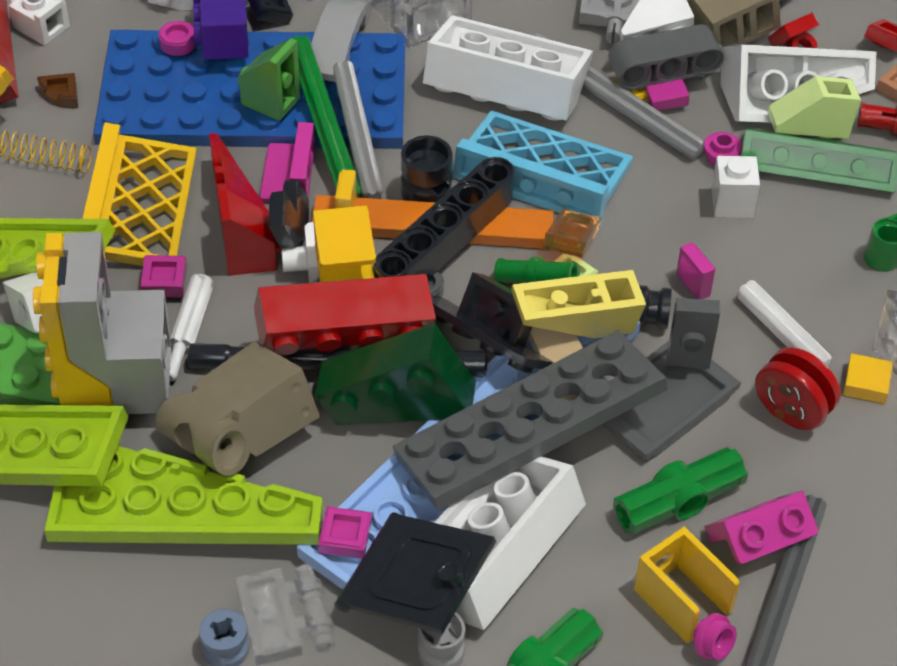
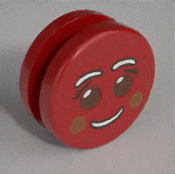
[755,347,841,430]

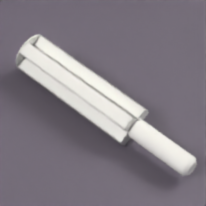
[170,274,214,381]

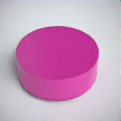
[158,21,197,56]

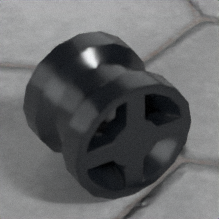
[639,285,672,329]

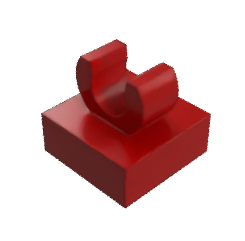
[768,12,819,48]

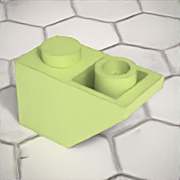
[767,76,861,139]

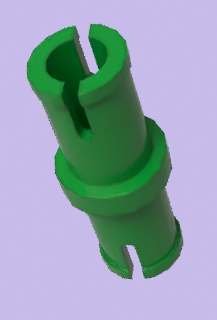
[494,257,580,284]

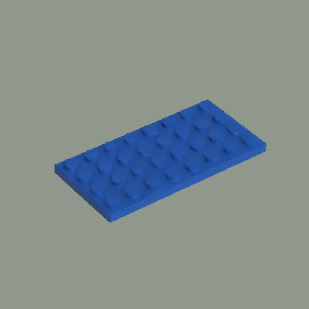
[94,29,405,149]

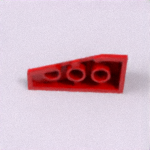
[209,133,282,276]

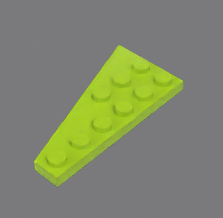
[44,444,324,545]

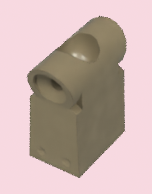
[687,0,781,47]
[155,341,320,476]

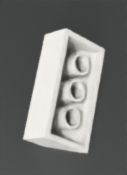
[423,15,593,121]
[434,456,586,630]

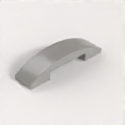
[311,0,373,82]

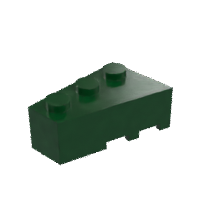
[314,323,476,425]

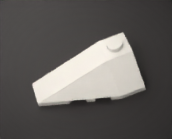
[720,45,876,123]

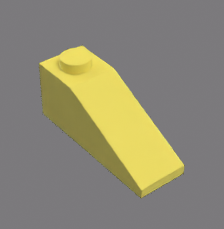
[511,270,646,338]

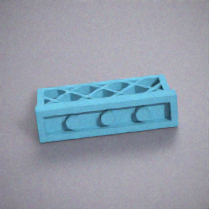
[453,110,633,226]

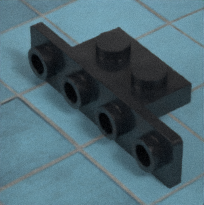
[431,272,553,373]

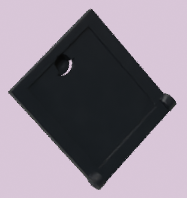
[334,512,497,634]

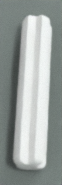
[737,280,832,367]

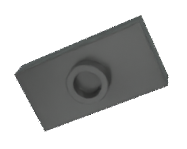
[667,298,720,369]

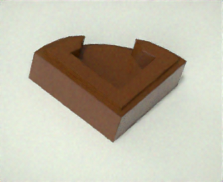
[37,73,78,109]

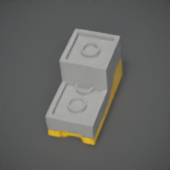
[33,232,171,414]

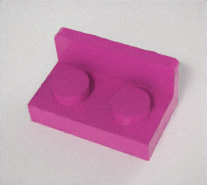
[704,490,818,564]

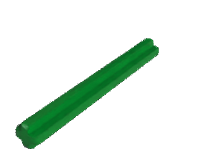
[293,35,362,198]

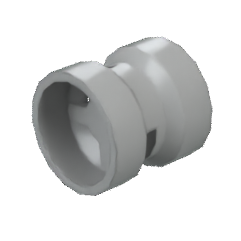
[418,612,466,666]

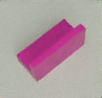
[260,122,315,204]

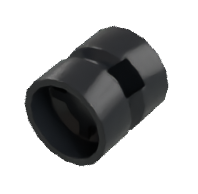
[401,135,453,203]

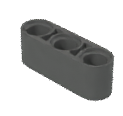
[608,24,724,90]

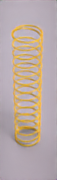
[0,130,91,173]

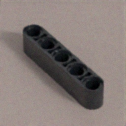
[374,157,514,280]

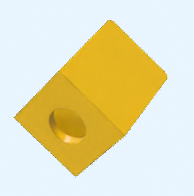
[313,205,376,282]
[634,526,740,644]

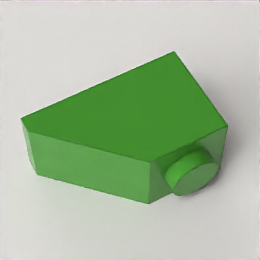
[238,38,301,121]

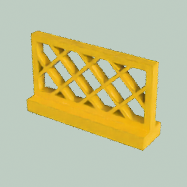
[82,122,197,266]

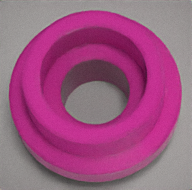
[703,132,743,166]
[693,613,737,660]

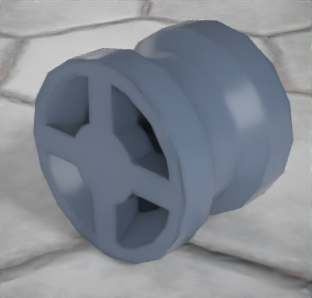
[199,609,249,666]

